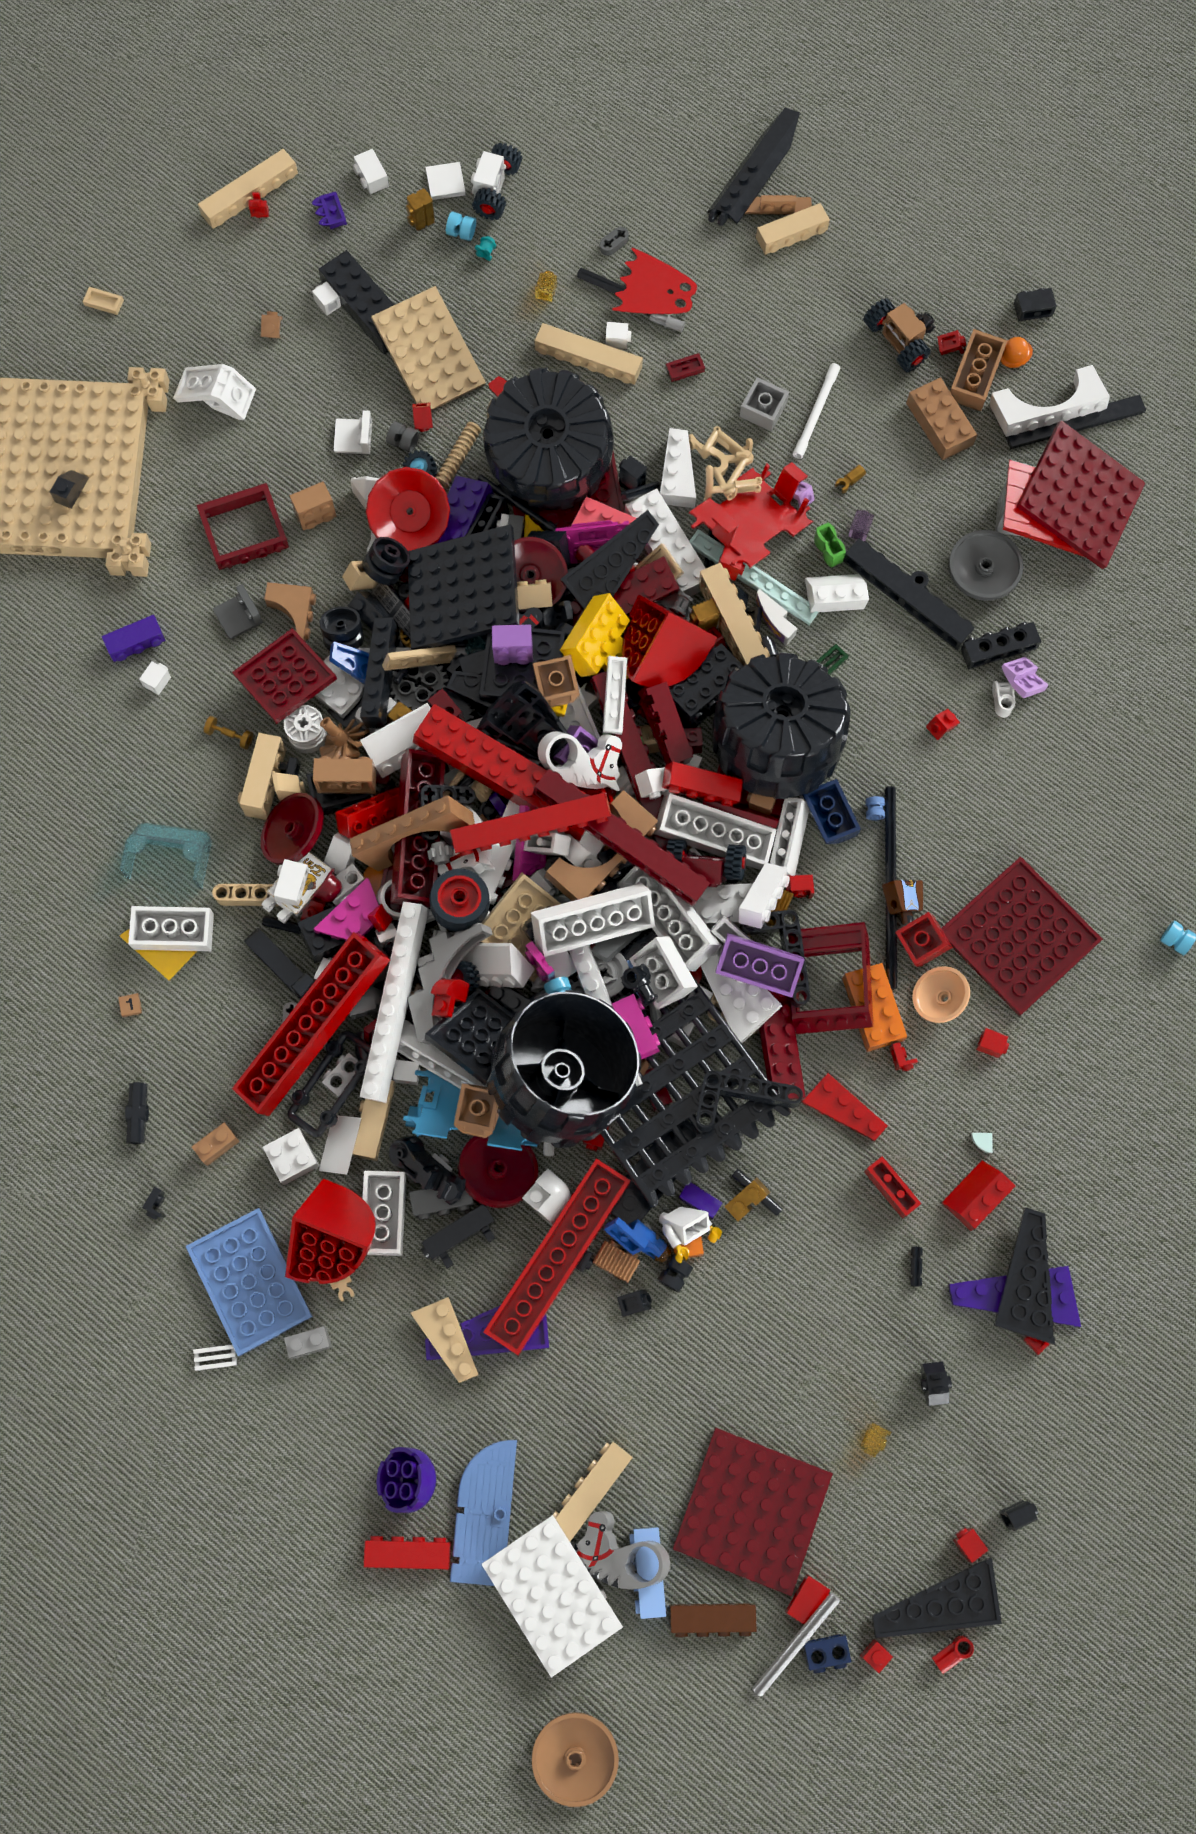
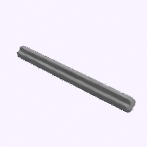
[752,1593,840,1696]

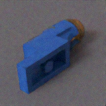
[603,1217,671,1263]

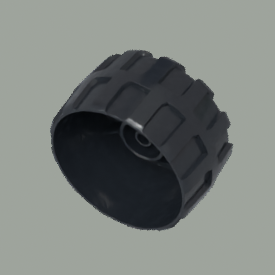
[483,367,614,511]
[712,653,851,799]
[486,990,641,1148]

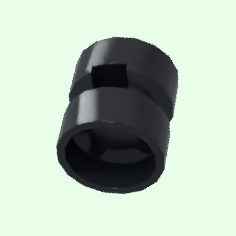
[657,1255,693,1293]

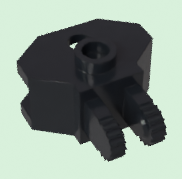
[920,1361,952,1406]

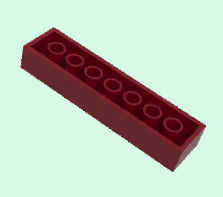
[390,748,445,909]

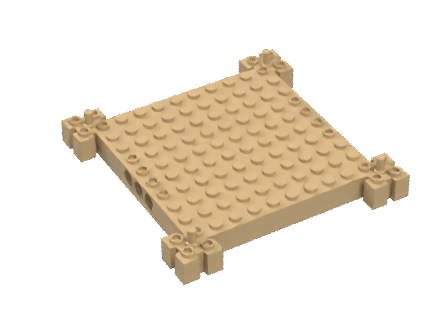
[0,367,169,577]

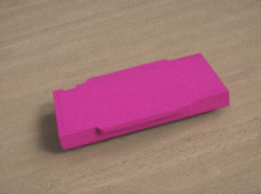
[555,520,629,564]

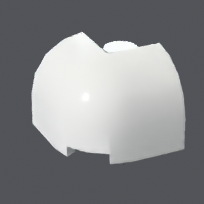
[522,1169,571,1226]

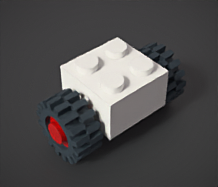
[471,143,522,220]

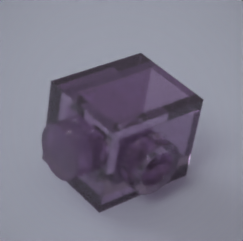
[848,509,874,541]

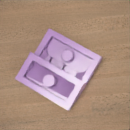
[1002,657,1048,698]

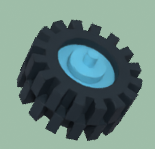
[402,450,437,477]

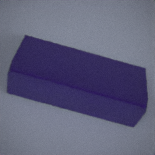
[678,1183,722,1220]

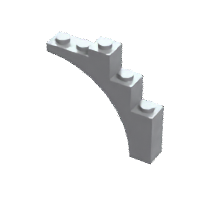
[407,923,493,1045]

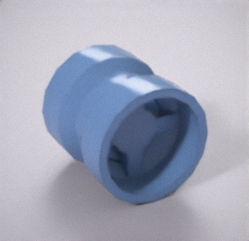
[866,796,885,820]

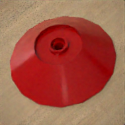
[366,467,450,551]

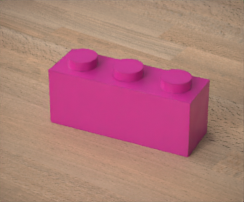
[612,994,661,1060]

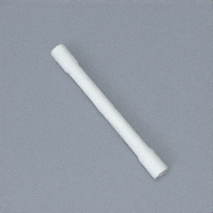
[792,363,840,459]

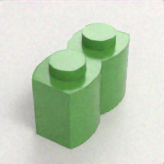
[814,523,846,568]

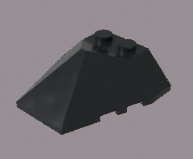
[476,681,570,761]

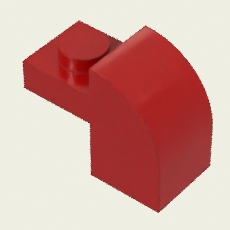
[431,979,469,1018]

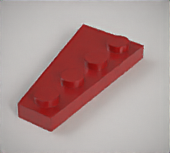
[801,1073,888,1141]

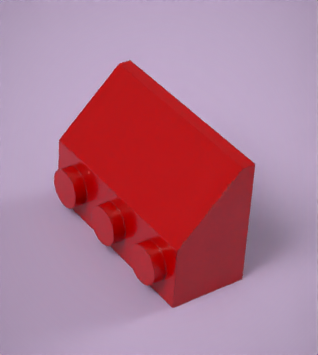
[941,1160,1016,1231]

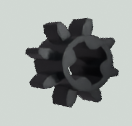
[916,312,935,334]

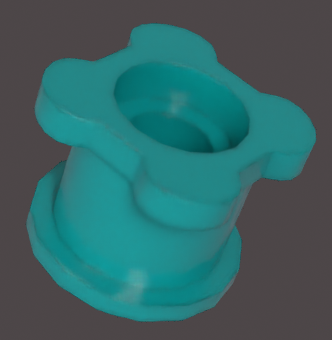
[475,236,497,261]

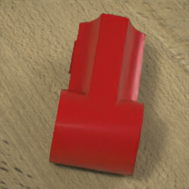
[931,1636,974,1674]

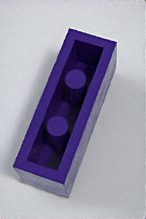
[101,614,166,662]

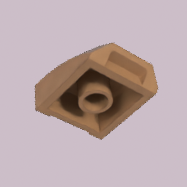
[532,655,580,707]
[454,1083,499,1138]

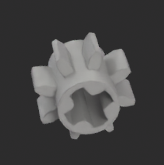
[428,842,453,865]

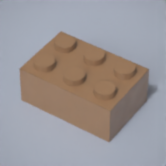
[313,756,376,794]

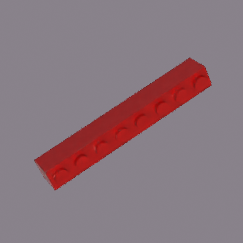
[450,793,612,856]

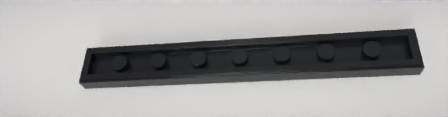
[1004,395,1146,450]

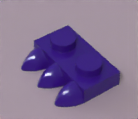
[312,192,347,229]

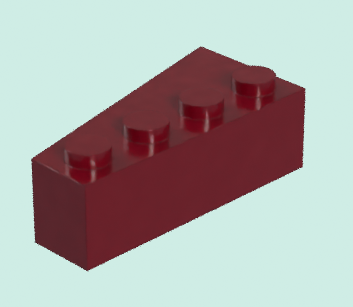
[639,682,693,765]

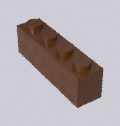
[670,1603,757,1637]

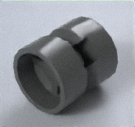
[386,421,419,453]

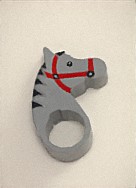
[575,1511,670,1590]

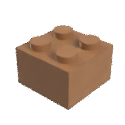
[289,481,337,530]

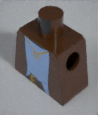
[882,880,923,925]

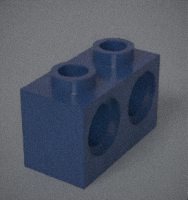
[803,1634,851,1673]

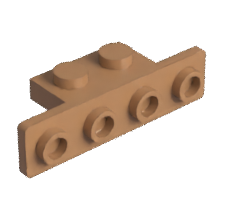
[745,195,812,214]

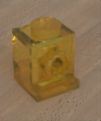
[535,271,557,302]
[860,1423,892,1457]

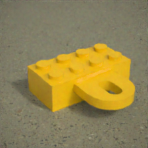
[560,593,630,679]

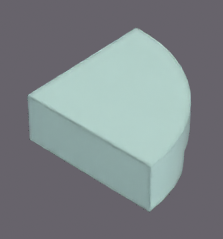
[971,1133,993,1154]

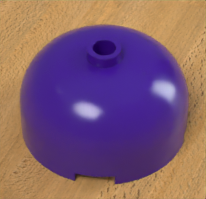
[376,1447,436,1513]

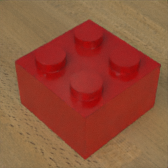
[895,912,953,968]

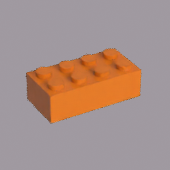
[842,963,908,1052]

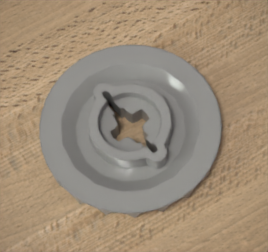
[578,953,629,997]

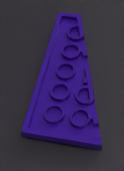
[948,1266,1081,1327]
[425,1305,549,1361]

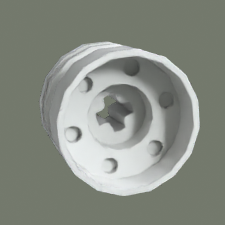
[284,705,327,753]

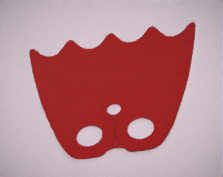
[612,248,697,314]

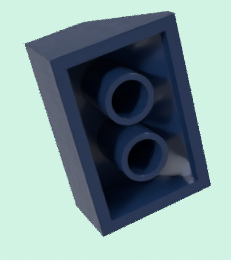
[802,779,861,844]

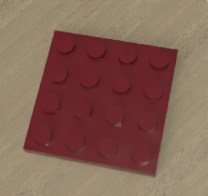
[232,628,337,724]

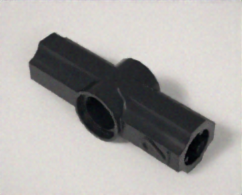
[125,1082,149,1144]

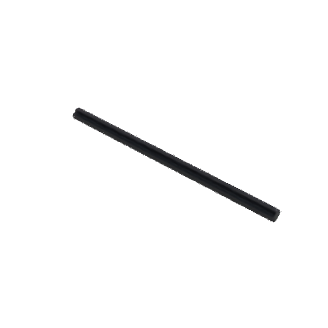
[885,786,897,990]

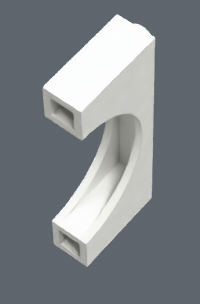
[990,365,1110,437]

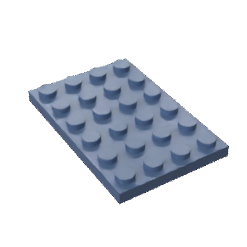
[186,1208,313,1356]

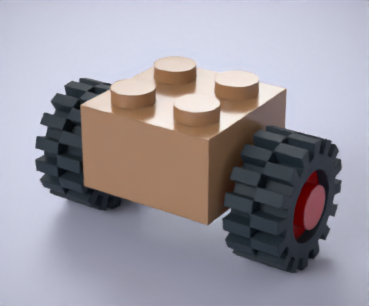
[863,298,931,373]

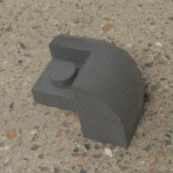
[349,985,383,1020]

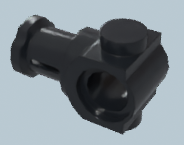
[621,964,658,1006]

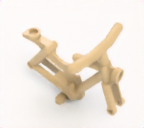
[689,426,762,502]

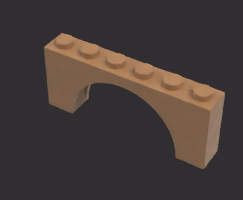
[265,582,316,642]
[544,790,658,901]
[350,795,475,872]

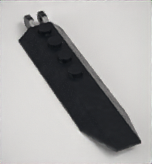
[707,107,800,226]

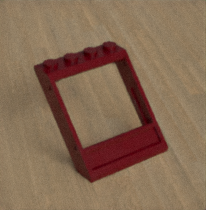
[788,922,874,1034]

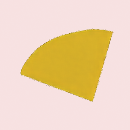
[120,929,197,980]

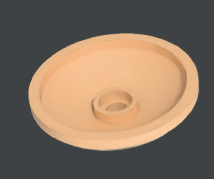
[912,966,970,1023]

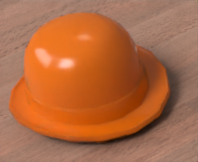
[1000,337,1033,368]

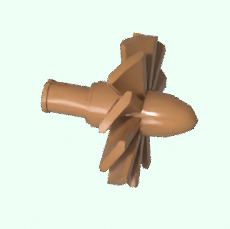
[319,717,370,759]

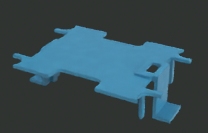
[403,1070,538,1151]

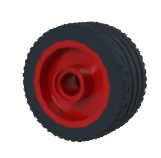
[429,869,490,932]

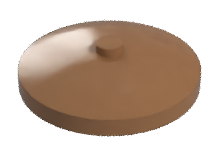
[532,1712,619,1807]

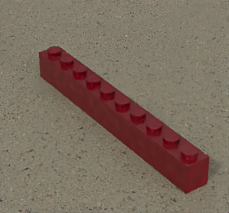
[590,671,669,851]
[533,769,710,907]

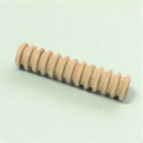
[435,422,481,488]

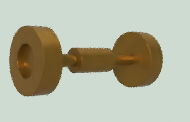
[204,716,253,750]

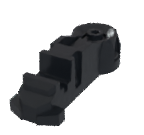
[389,1136,466,1205]

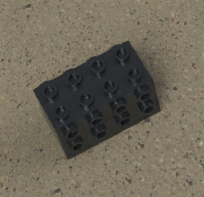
[668,643,743,729]

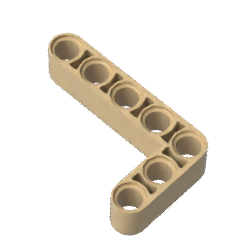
[212,884,279,906]

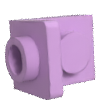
[793,481,814,508]

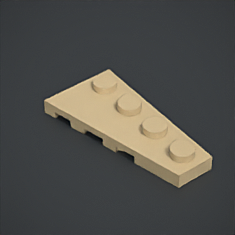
[411,1297,479,1383]

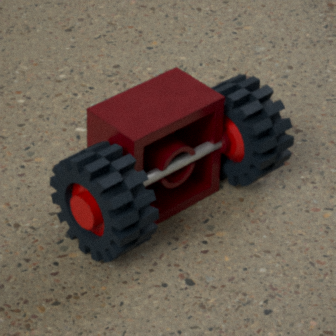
[666,839,747,887]

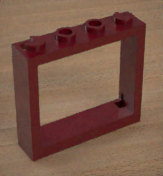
[196,483,289,570]

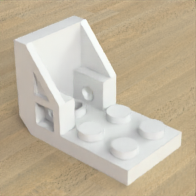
[173,364,256,420]

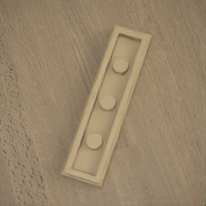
[382,645,457,671]

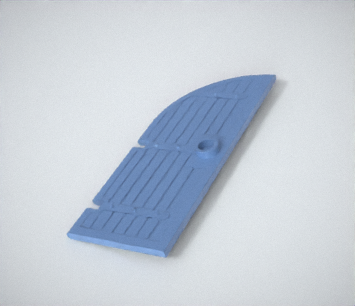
[450,1440,517,1586]

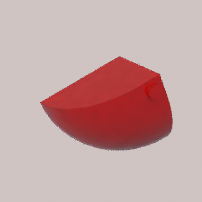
[622,594,717,687]
[285,1178,376,1284]

